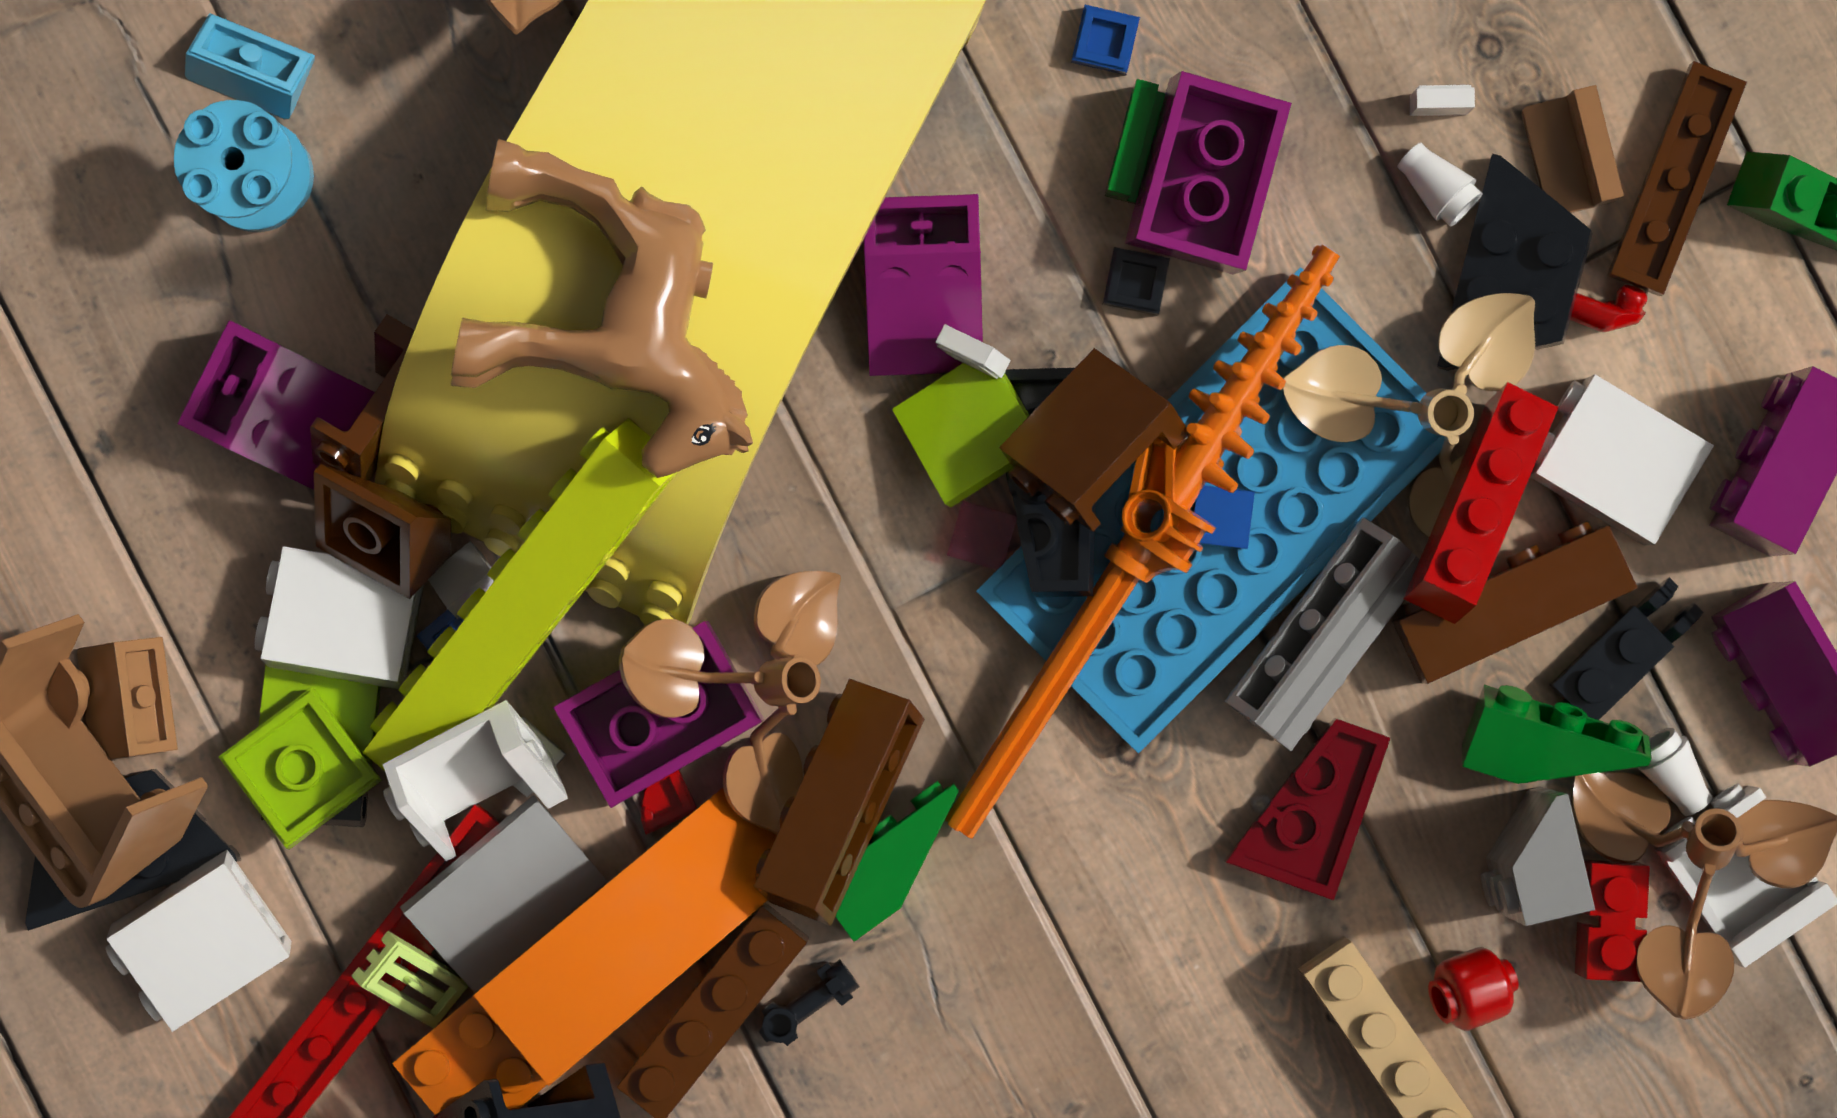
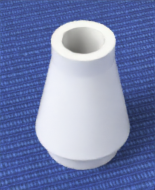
[1397,143,1483,227]
[1638,728,1713,816]

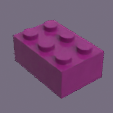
[1124,71,1292,275]
[1709,366,1837,557]
[553,621,765,808]

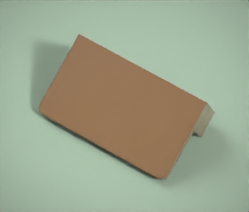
[1521,85,1624,213]
[77,637,178,759]

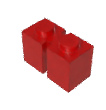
[1575,859,1650,982]

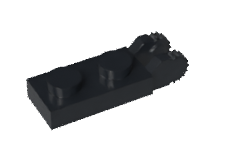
[1549,577,1704,720]

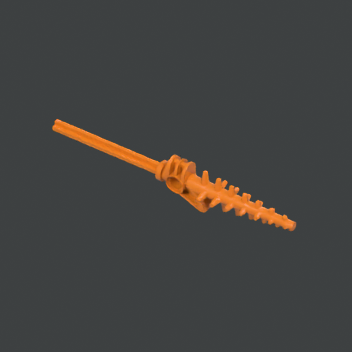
[945,245,1340,839]

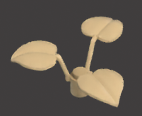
[1282,293,1535,538]

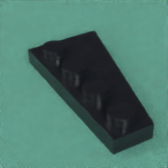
[1005,368,1096,597]

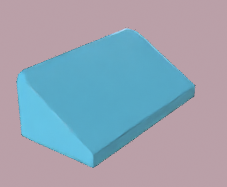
[185,13,315,119]

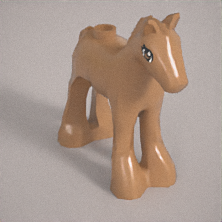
[451,139,753,478]

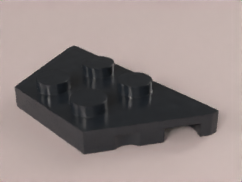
[1437,154,1593,371]
[25,769,241,931]

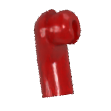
[1570,285,1648,332]

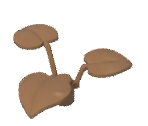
[619,571,841,835]
[1572,772,1837,1020]

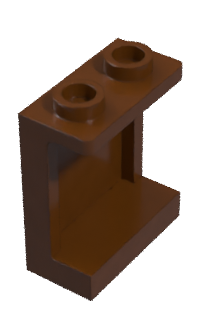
[310,314,414,481]
[999,348,1189,532]

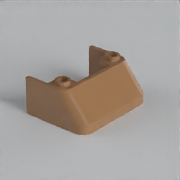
[0,614,208,908]

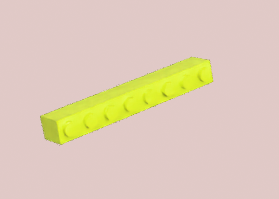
[363,418,677,771]

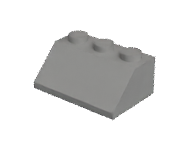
[1481,787,1595,926]

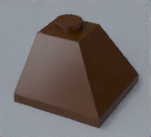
[314,464,451,599]

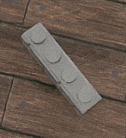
[1224,517,1420,751]

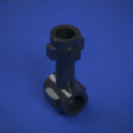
[759,959,860,1046]

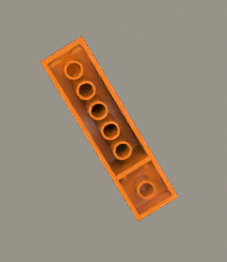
[392,788,777,1115]

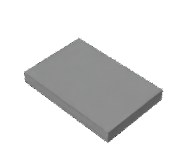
[400,795,608,993]

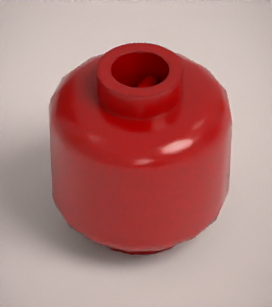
[1428,947,1519,1031]

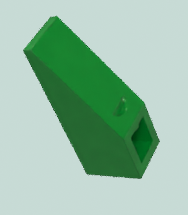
[1727,151,1837,251]
[1462,684,1652,784]
[835,780,959,942]

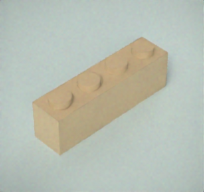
[1298,936,1474,1118]

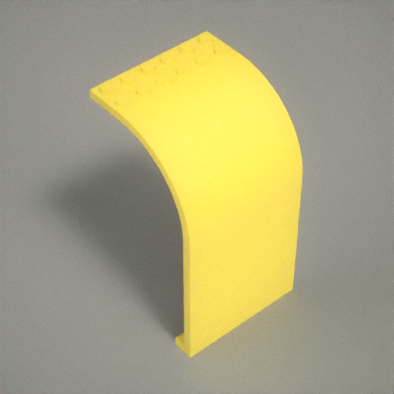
[375,0,986,625]

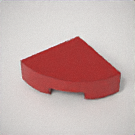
[641,769,698,835]

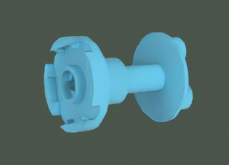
[174,100,314,232]

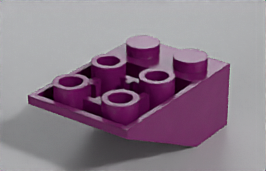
[864,194,983,376]
[177,320,375,490]

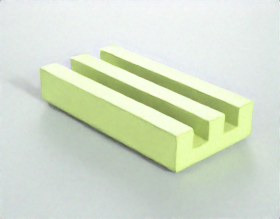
[352,931,468,1029]

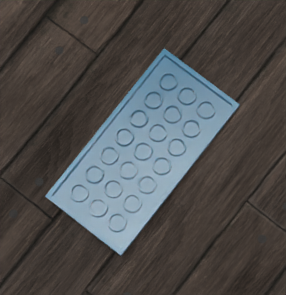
[976,267,1445,754]

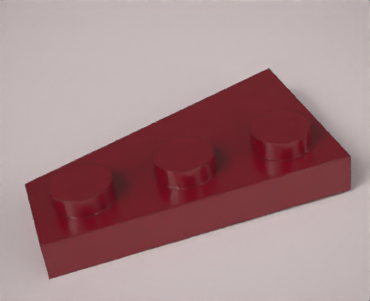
[1224,718,1391,900]

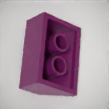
[1711,581,1837,767]

